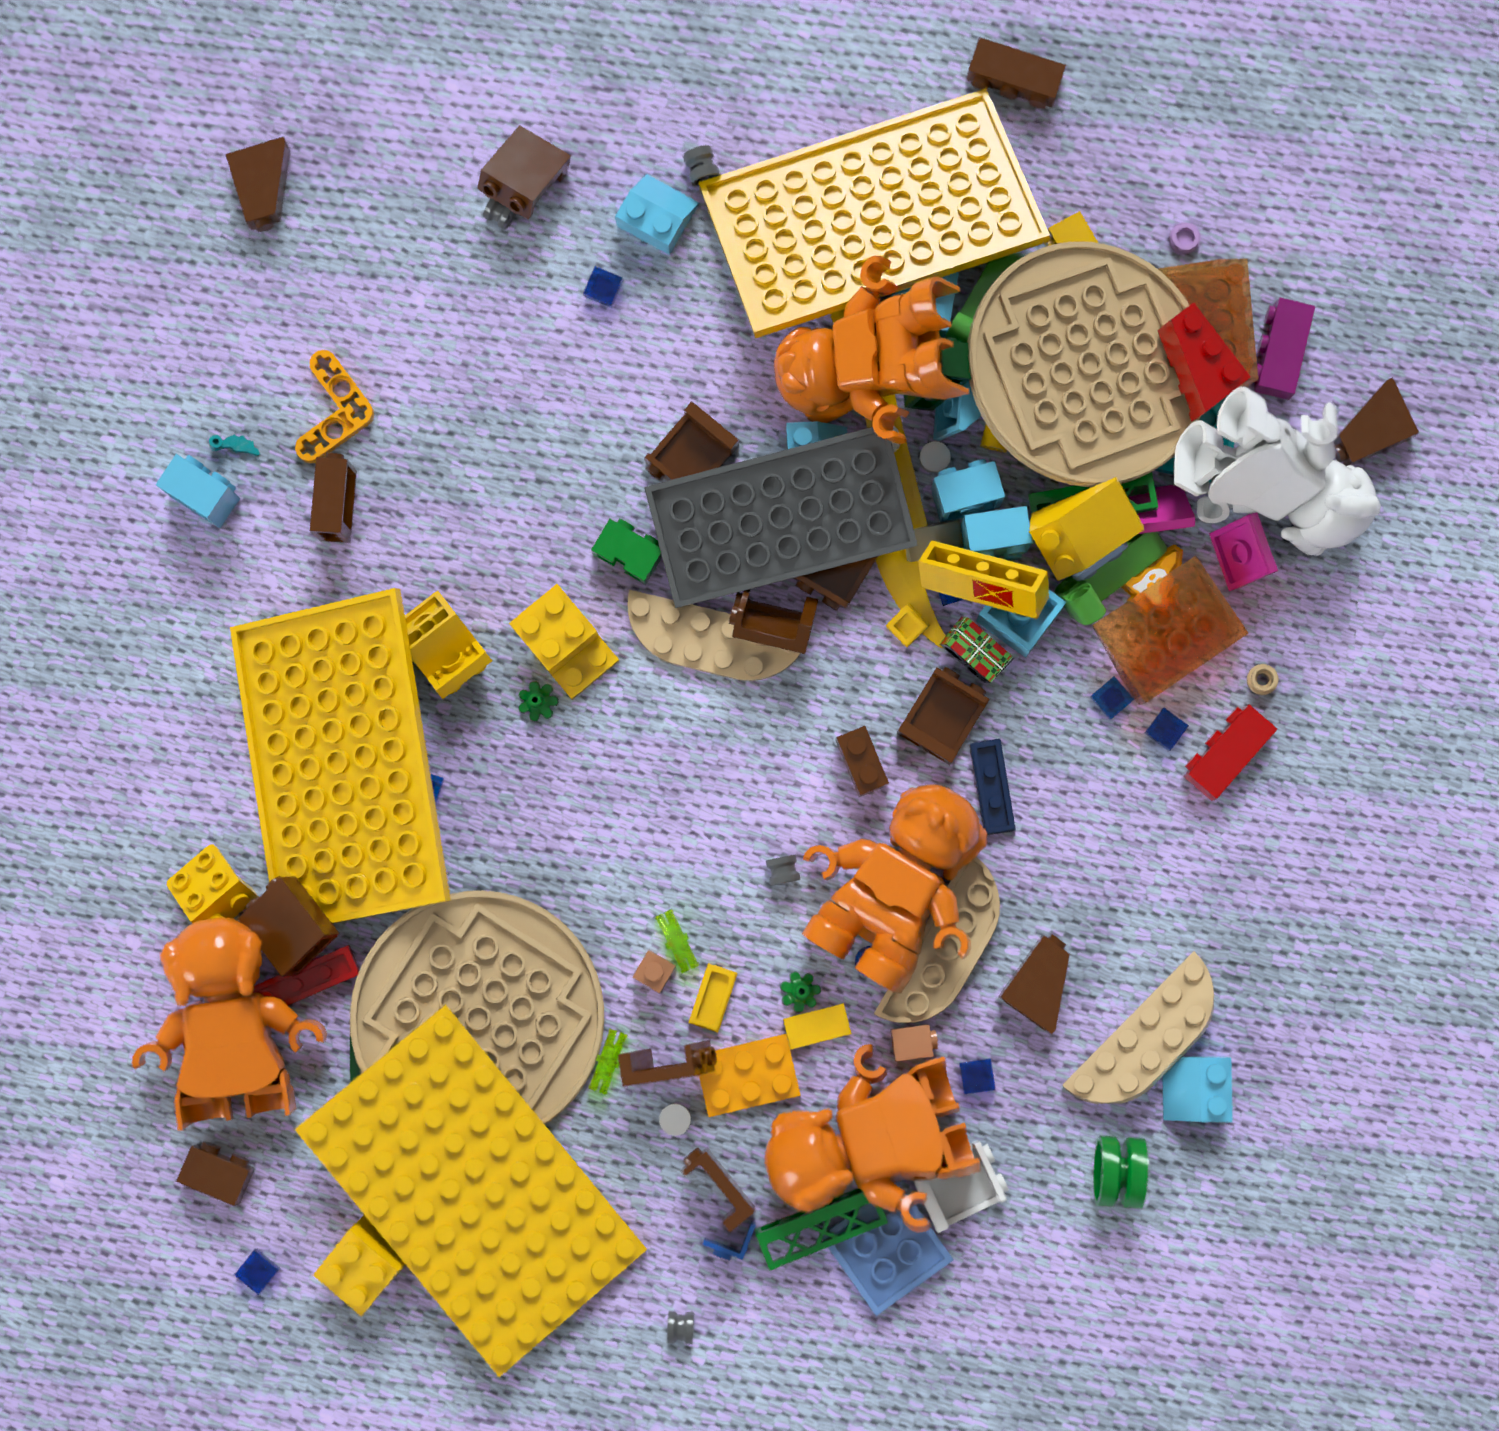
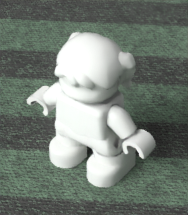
[1174,387,1381,556]

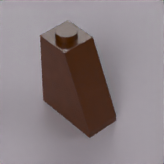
[225,136,291,232]
[1333,377,1419,466]
[998,934,1070,1034]

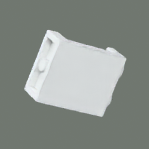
[913,1140,1009,1233]

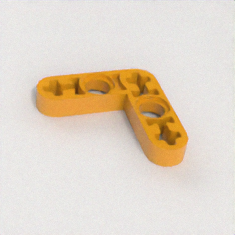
[295,350,374,463]

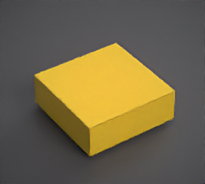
[885,603,930,648]

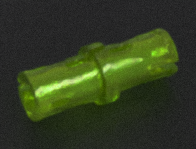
[654,909,700,974]
[588,1028,628,1095]

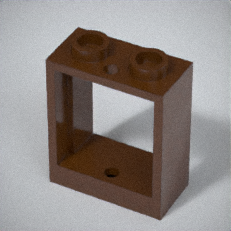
[310,453,357,543]

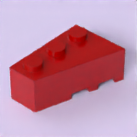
[1157,302,1251,422]

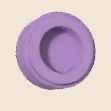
[1169,222,1201,254]

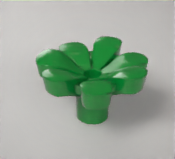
[519,681,559,721]
[780,971,821,1013]

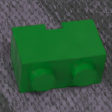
[591,518,662,585]

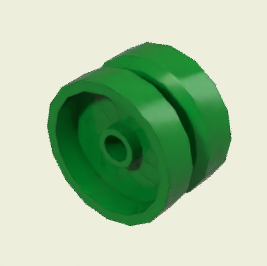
[1093,1136,1148,1209]

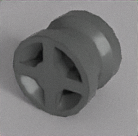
[483,198,517,230]
[766,855,801,886]
[667,1311,694,1345]

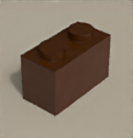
[835,726,889,797]
[176,1141,255,1206]

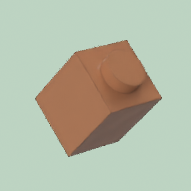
[633,950,676,993]
[890,1024,938,1061]

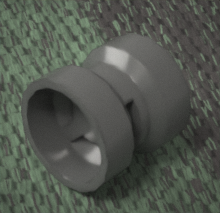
[683,145,720,186]

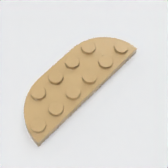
[628,589,801,681]
[874,857,1000,1023]
[1062,951,1214,1105]

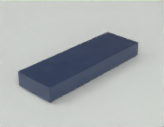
[969,738,1016,835]

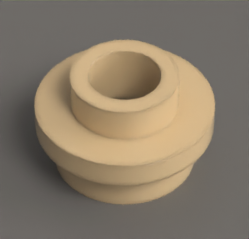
[1247,664,1278,695]

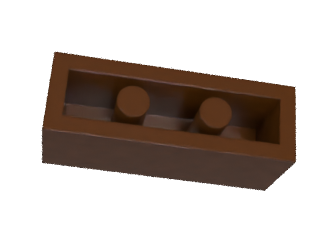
[966,37,1066,109]

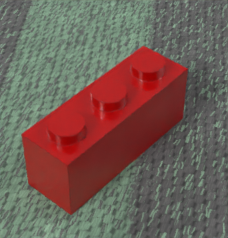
[1183,704,1277,801]

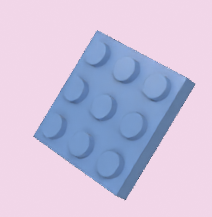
[822,1182,954,1316]

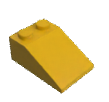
[1029,477,1144,581]

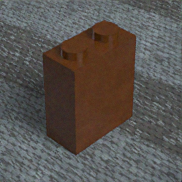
[238,876,340,977]

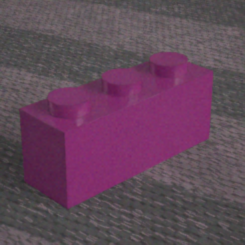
[1250,297,1316,400]

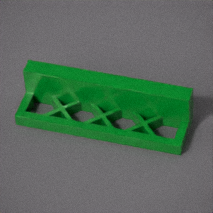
[1028,472,1158,513]
[755,1188,888,1271]

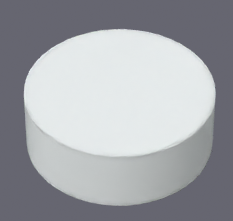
[919,441,951,474]
[659,1103,691,1136]

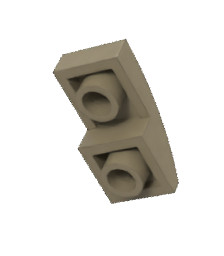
[906,519,964,562]

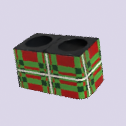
[939,616,1015,683]

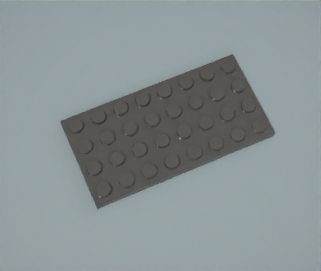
[644,427,918,608]

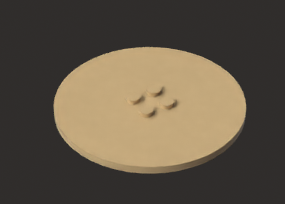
[968,242,1201,487]
[350,891,604,1124]

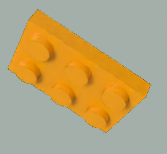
[699,1034,801,1117]

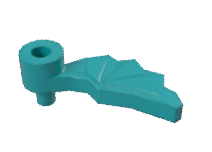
[209,434,260,456]

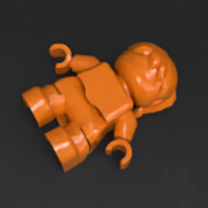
[774,255,969,444]
[802,784,987,994]
[132,918,327,1131]
[764,1044,980,1232]

